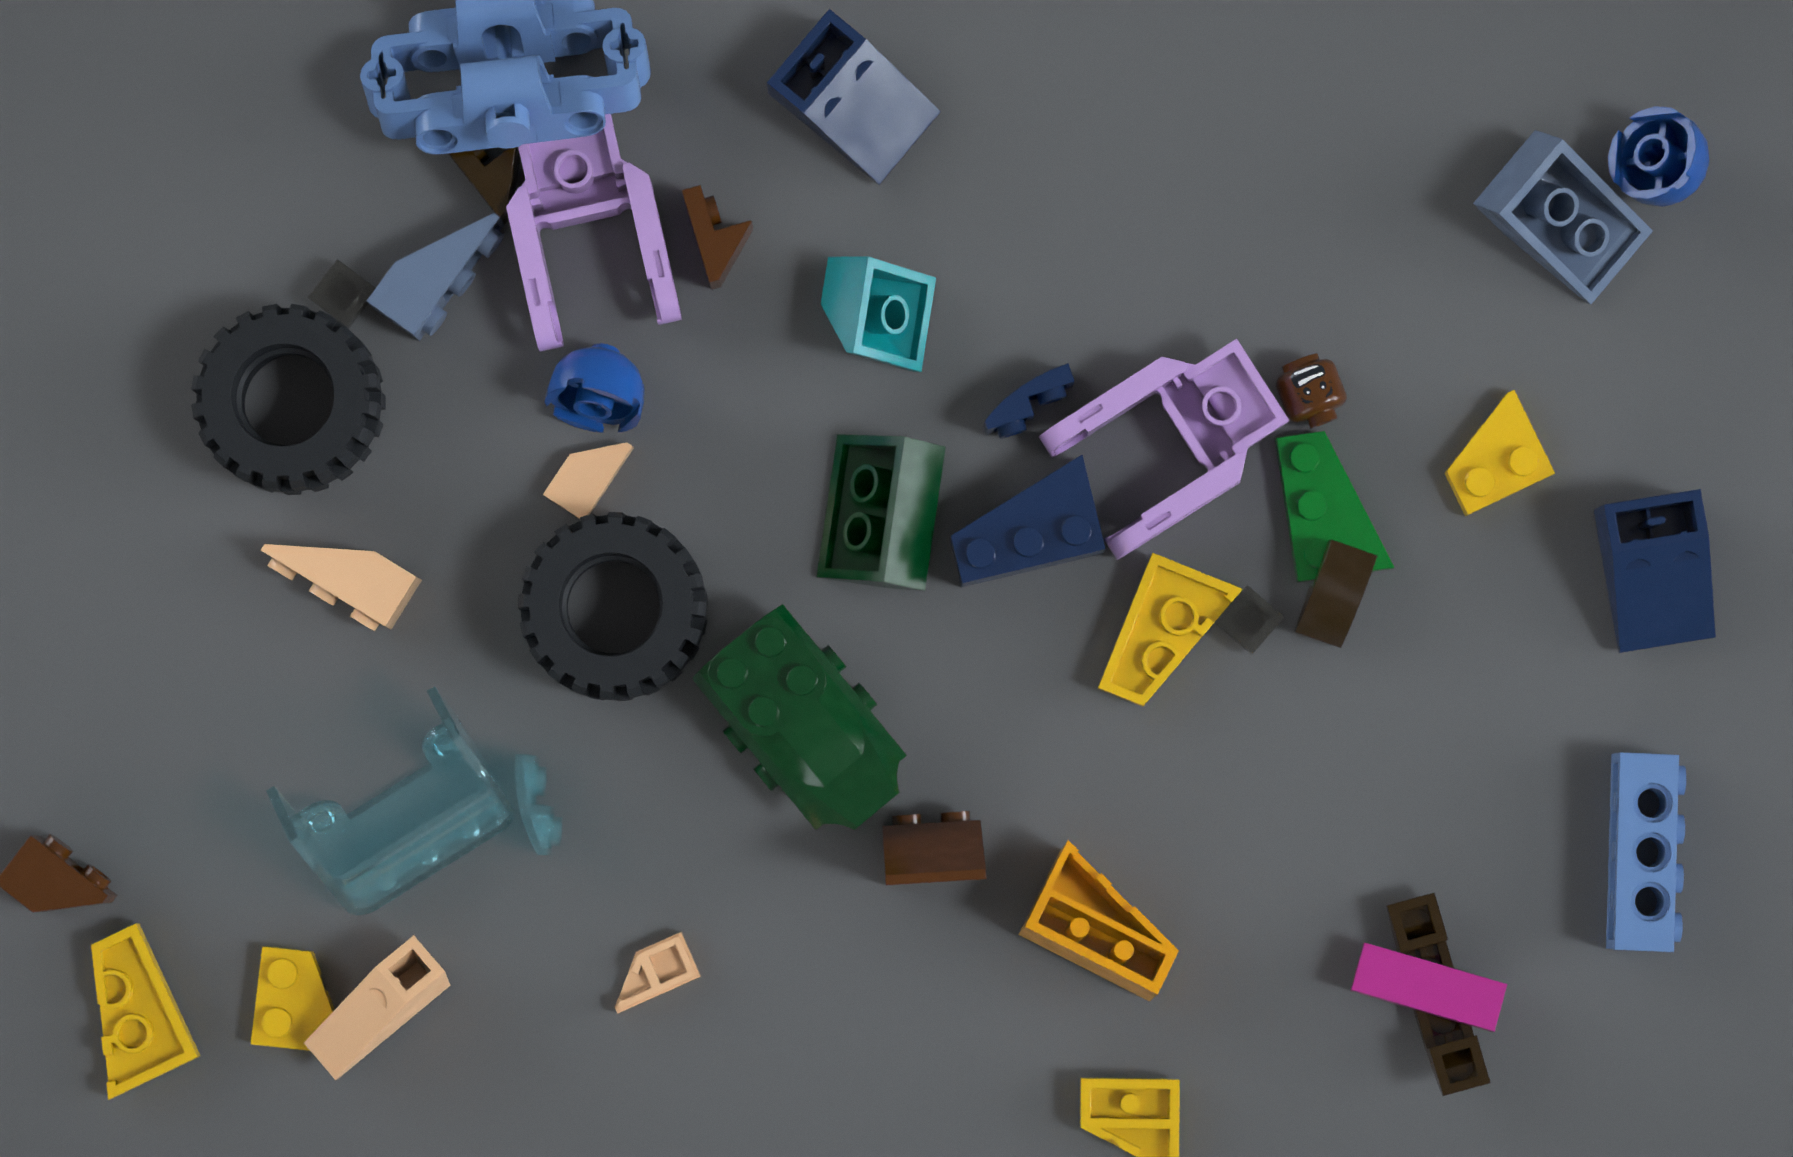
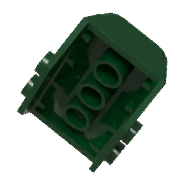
[692,604,907,830]

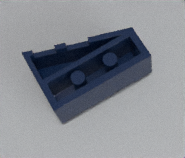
[950,455,1105,588]

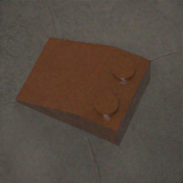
[882,811,987,885]

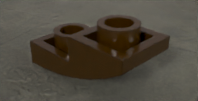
[1294,540,1377,648]

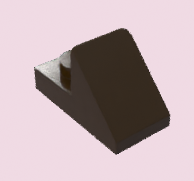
[448,147,520,224]

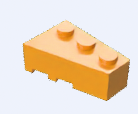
[1018,840,1179,1001]

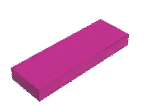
[1350,943,1507,1033]

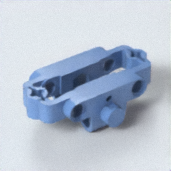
[360,0,651,154]

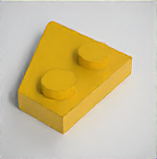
[1444,390,1555,516]
[251,946,335,1051]
[1080,1077,1180,1157]

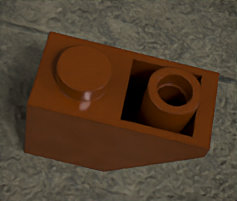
[0,834,117,912]

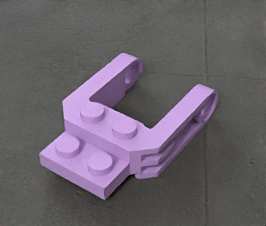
[506,114,682,352]
[1039,339,1289,560]

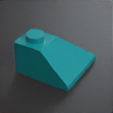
[821,256,936,372]

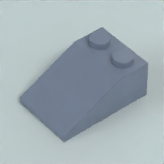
[1473,130,1653,304]

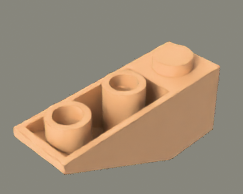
[261,544,422,631]
[304,935,451,1081]

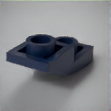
[984,363,1074,439]

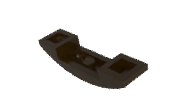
[1386,893,1491,1096]

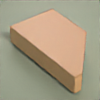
[543,442,634,519]
[615,932,701,1014]

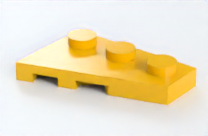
[1097,553,1243,707]
[91,923,201,1100]

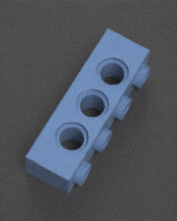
[1606,752,1686,952]

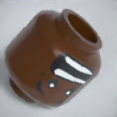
[1276,353,1347,429]

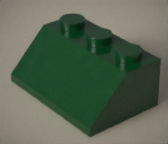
[816,434,946,591]

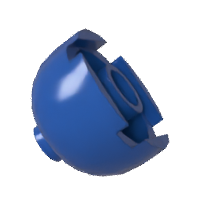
[1608,106,1709,207]
[544,343,645,433]

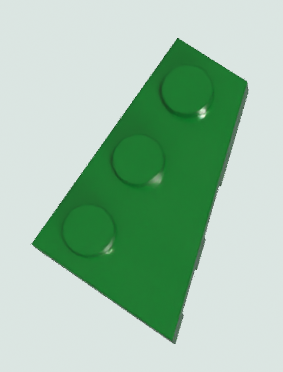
[1275,431,1395,583]

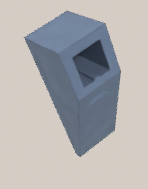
[367,213,504,341]

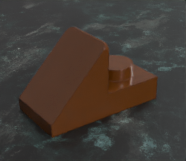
[682,185,753,290]

